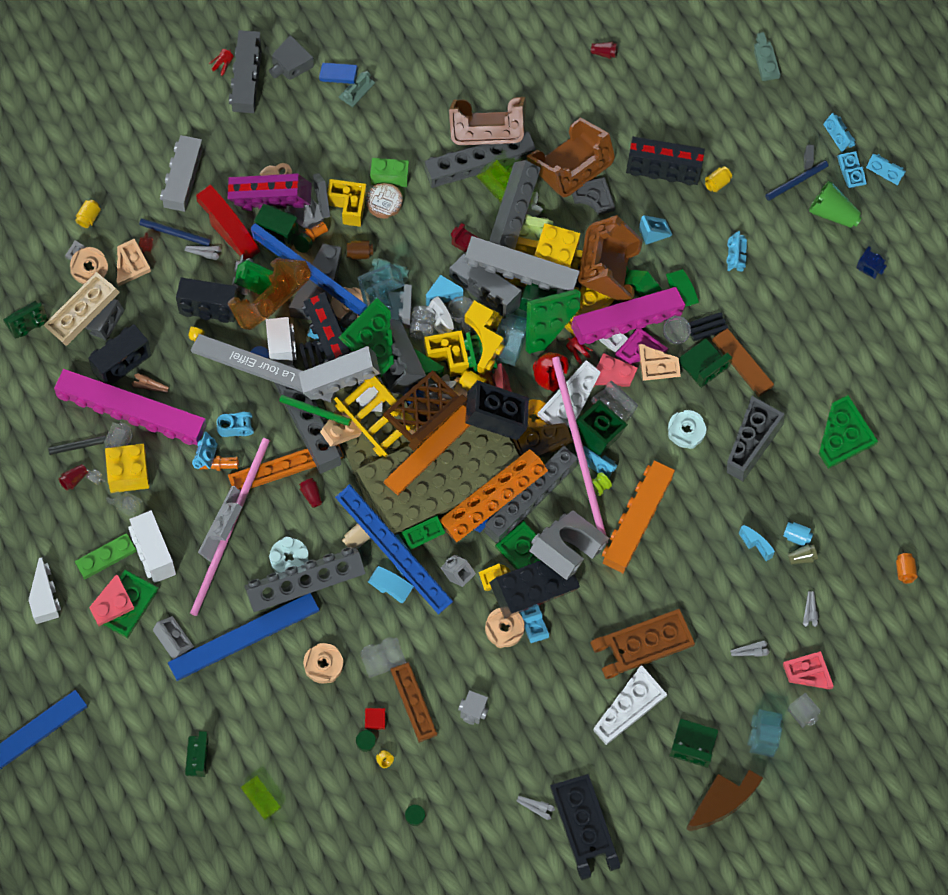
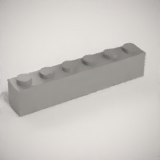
[464,236,579,294]

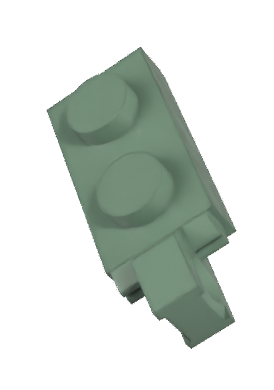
[754,32,780,81]

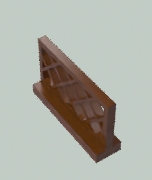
[383,370,468,451]

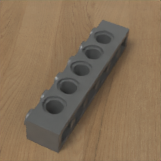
[425,131,536,188]
[274,364,343,474]
[484,446,578,543]
[244,547,366,612]

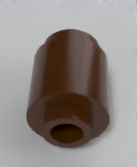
[347,240,373,259]

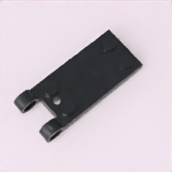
[550,774,620,880]

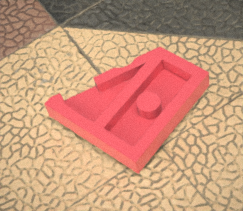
[594,353,638,387]
[89,575,134,627]
[783,651,834,689]

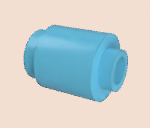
[783,522,813,546]

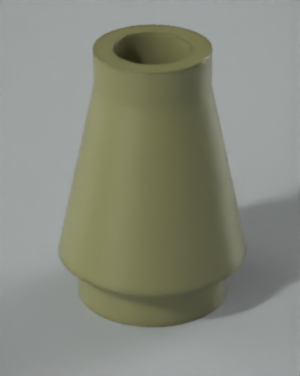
[788,544,818,565]

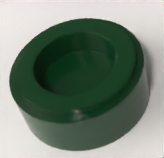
[293,233,313,253]
[356,730,376,752]
[405,805,425,826]

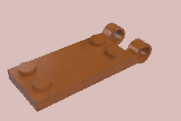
[590,609,695,679]

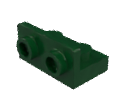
[185,731,209,777]

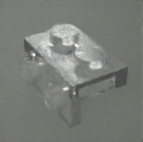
[591,381,638,421]

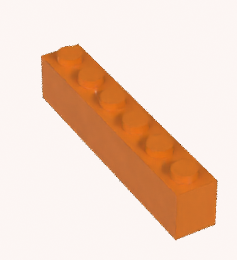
[601,460,675,574]

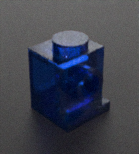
[856,246,887,279]

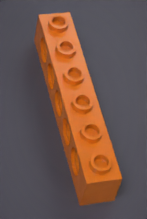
[439,449,548,542]

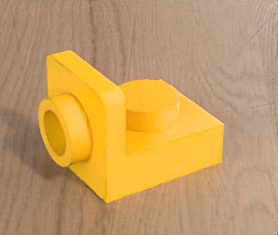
[479,563,511,591]

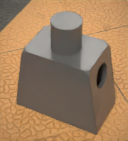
[269,35,314,80]

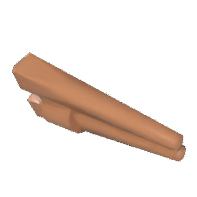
[132,373,169,393]

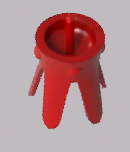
[209,49,234,76]
[566,337,593,364]

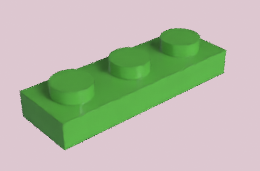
[74,533,137,580]

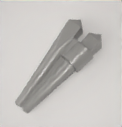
[185,246,221,260]
[803,591,819,627]
[730,640,770,657]
[516,796,555,820]

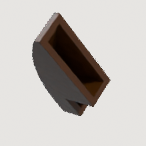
[686,770,763,831]

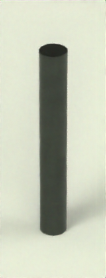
[48,435,107,455]

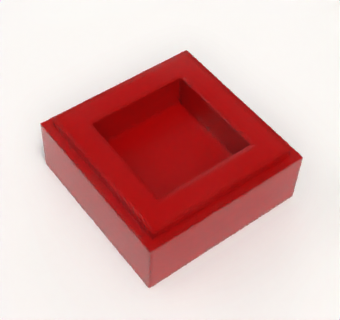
[365,708,385,730]

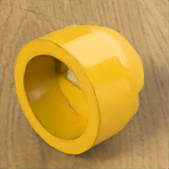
[188,327,205,342]
[376,750,394,768]

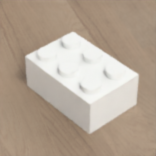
[128,510,176,583]

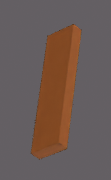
[712,328,774,397]
[390,662,437,743]

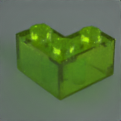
[477,159,513,203]

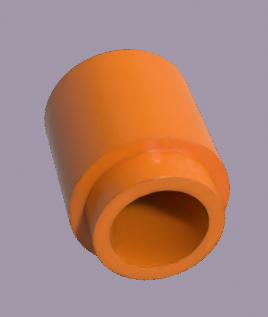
[896,553,918,584]

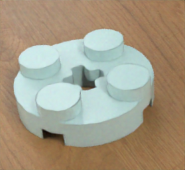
[668,410,706,449]
[269,537,309,574]

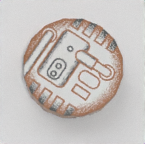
[366,183,403,219]

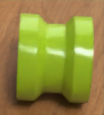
[592,472,612,496]

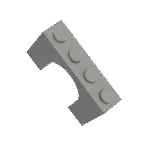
[530,511,609,580]

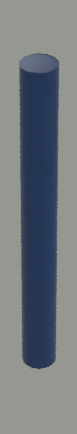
[765,160,829,201]
[139,218,212,246]

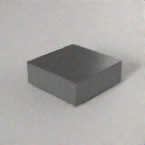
[804,145,814,170]

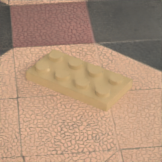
[44,272,120,346]

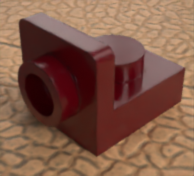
[451,223,479,253]

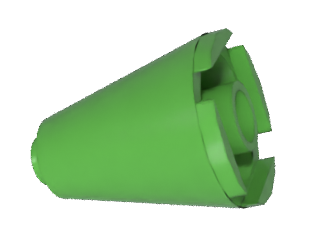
[809,181,862,228]

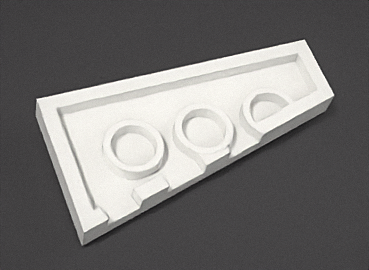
[537,360,601,431]
[593,665,667,745]

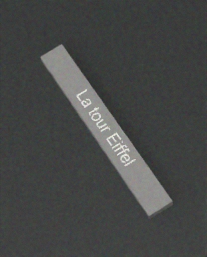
[191,334,336,402]

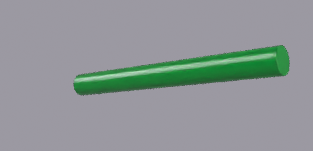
[279,395,352,426]

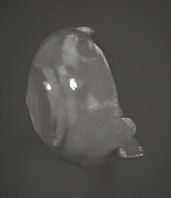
[447,296,473,324]
[663,315,691,344]

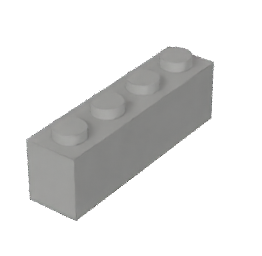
[160,135,203,212]
[299,346,380,400]

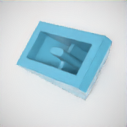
[639,215,672,244]
[426,275,463,306]

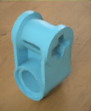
[217,412,254,437]

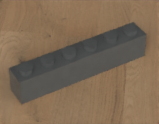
[489,160,540,250]

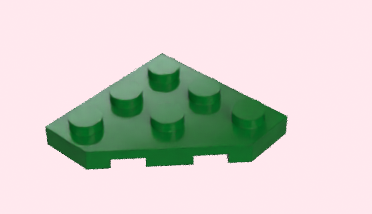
[525,289,581,354]
[338,298,394,378]
[818,395,878,469]

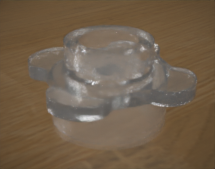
[86,468,106,485]

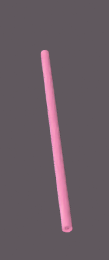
[552,357,608,543]
[190,438,270,616]

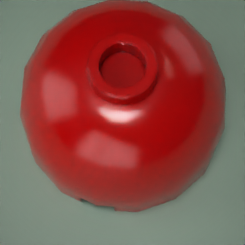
[533,353,568,391]

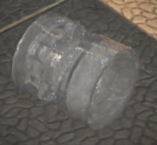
[409,306,436,340]

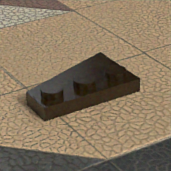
[512,423,574,458]

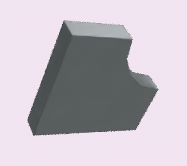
[312,173,330,218]
[572,177,615,215]

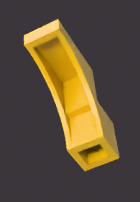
[464,300,505,375]

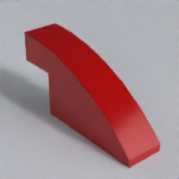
[196,184,260,260]

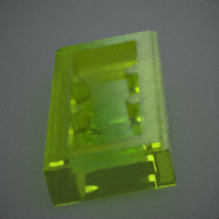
[241,776,281,821]

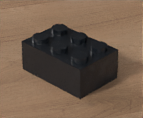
[176,277,239,323]
[88,324,152,385]
[465,380,529,440]

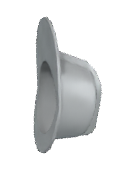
[285,197,324,229]

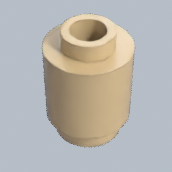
[342,523,370,549]

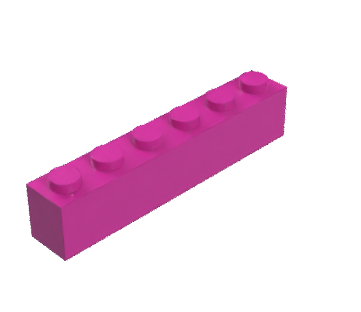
[571,287,685,345]

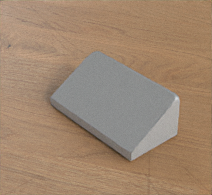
[153,616,194,659]

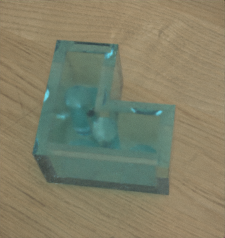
[357,263,404,310]
[495,313,527,366]
[747,709,783,757]

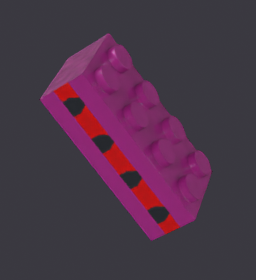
[228,174,312,211]

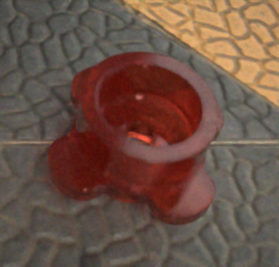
[139,232,153,254]

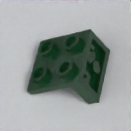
[3,300,48,339]
[679,339,733,388]
[669,719,718,768]

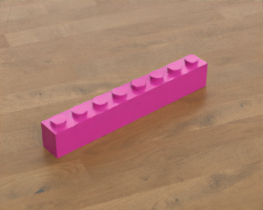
[54,369,207,446]

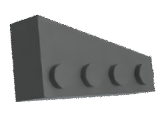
[229,30,262,113]
[289,244,342,320]
[449,253,521,321]
[383,319,426,395]
[727,396,784,482]

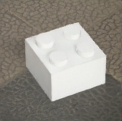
[266,317,296,366]

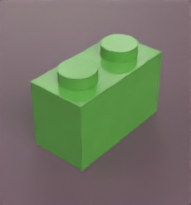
[370,158,409,187]

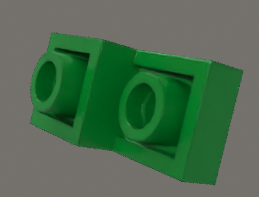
[666,269,699,307]

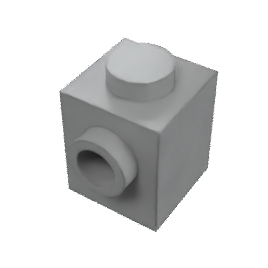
[441,555,476,587]
[458,690,489,725]

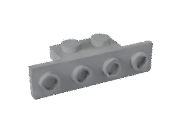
[198,486,247,562]

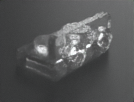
[361,637,406,678]

